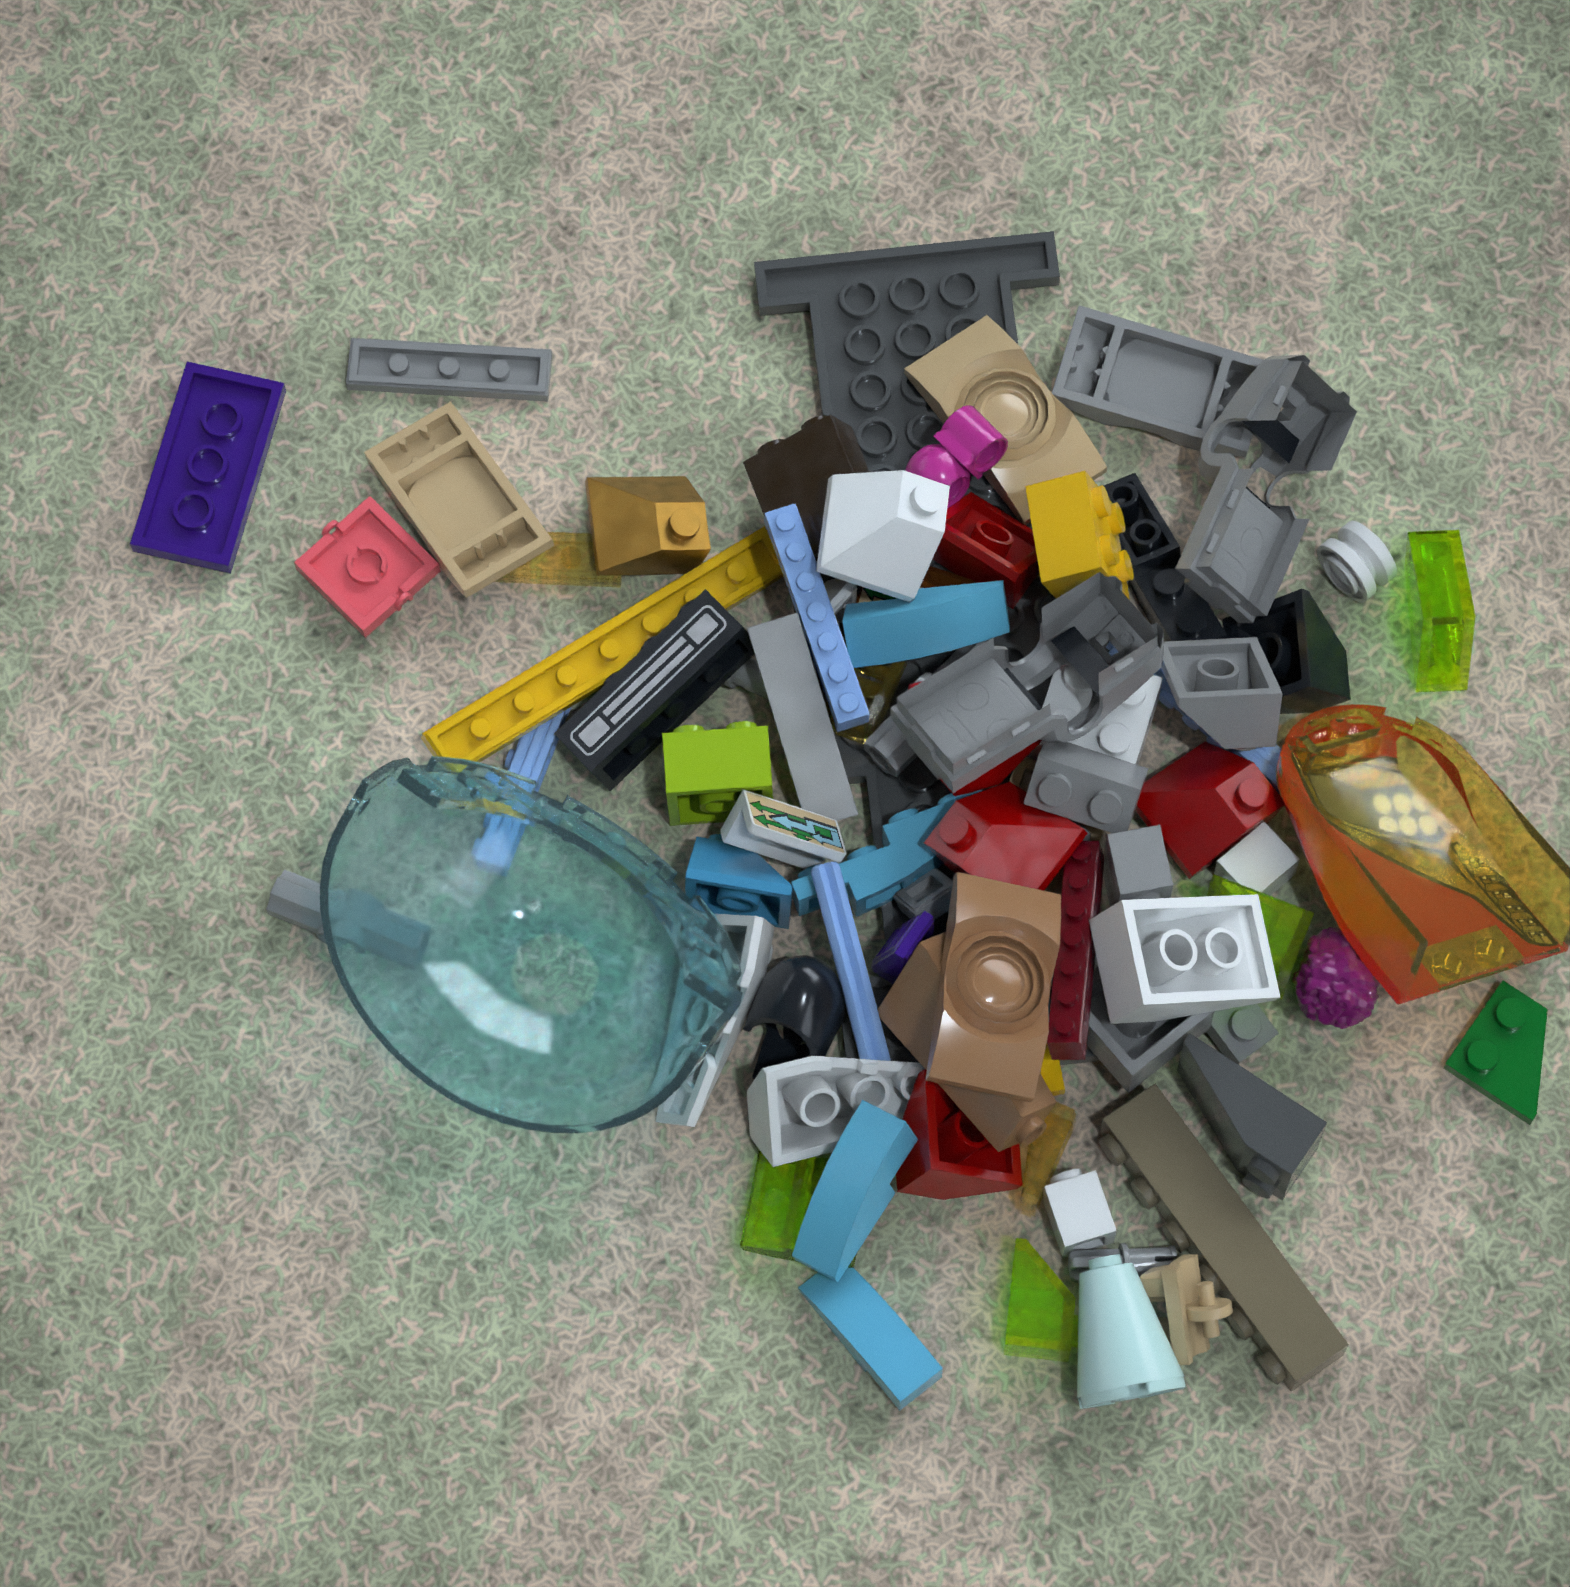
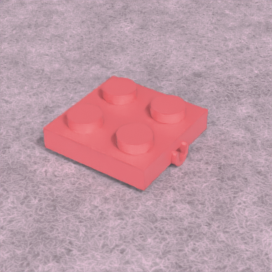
[294,496,441,638]

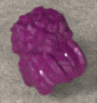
[1292,927,1380,1029]

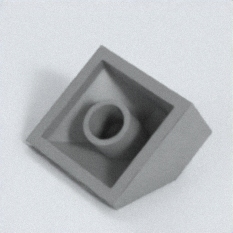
[1161,637,1282,751]

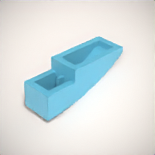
[842,580,1010,668]
[792,1100,918,1282]
[798,1265,943,1411]

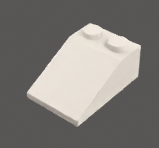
[1089,894,1280,1024]

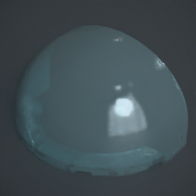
[320,756,743,1133]

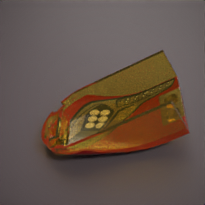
[1276,704,1570,1005]

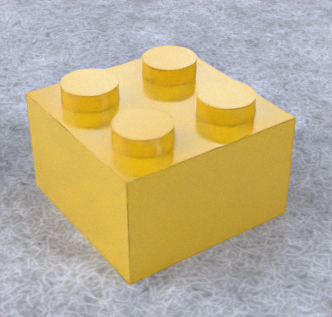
[1025,471,1134,600]

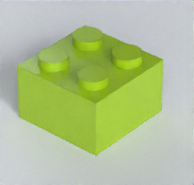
[662,721,773,826]

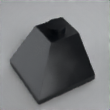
[1223,589,1351,714]

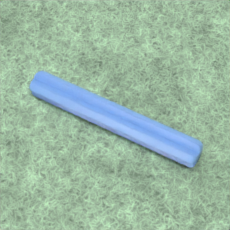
[811,861,891,1061]

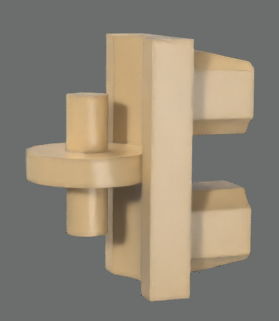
[1140,1254,1233,1365]

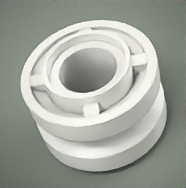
[1317,520,1397,603]

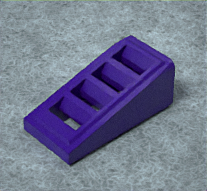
[871,910,934,984]

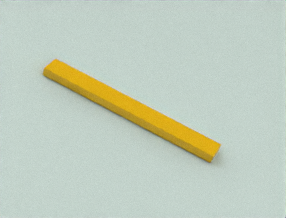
[421,526,784,781]

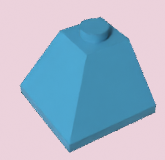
[685,834,793,929]

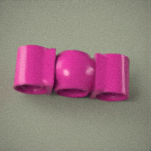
[905,405,1008,508]

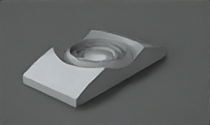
[1052,305,1263,457]

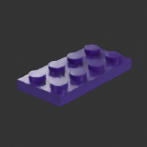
[130,361,286,574]

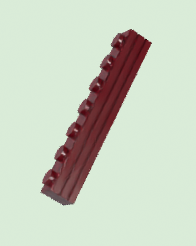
[1047,841,1105,1060]

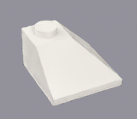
[816,470,950,602]

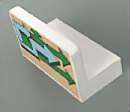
[720,789,846,869]

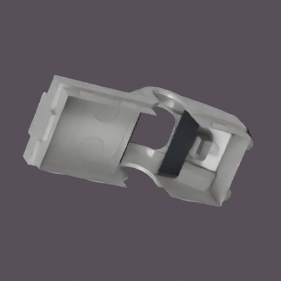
[1175,355,1357,623]
[890,572,1164,793]

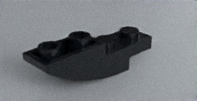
[1104,473,1227,641]

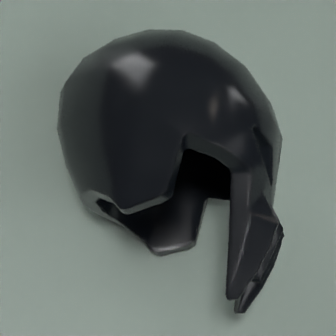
[743,955,846,1079]

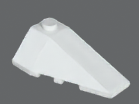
[656,913,775,1127]
[747,1056,925,1167]

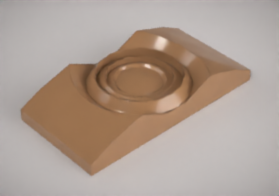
[926,872,1061,1102]

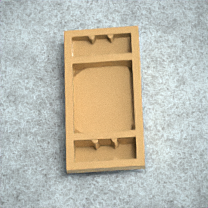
[904,315,1107,525]
[364,401,554,598]

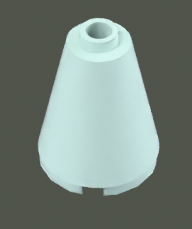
[1077,1254,1186,1409]

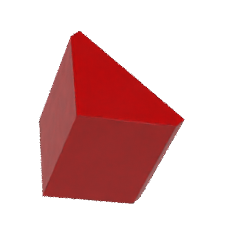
[932,492,1039,609]

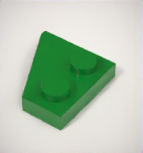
[1443,980,1548,1125]

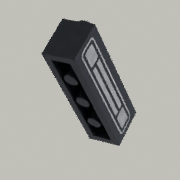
[554,589,754,791]

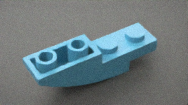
[791,790,982,917]

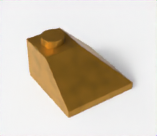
[585,476,711,576]

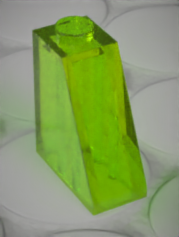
[1404,530,1476,692]

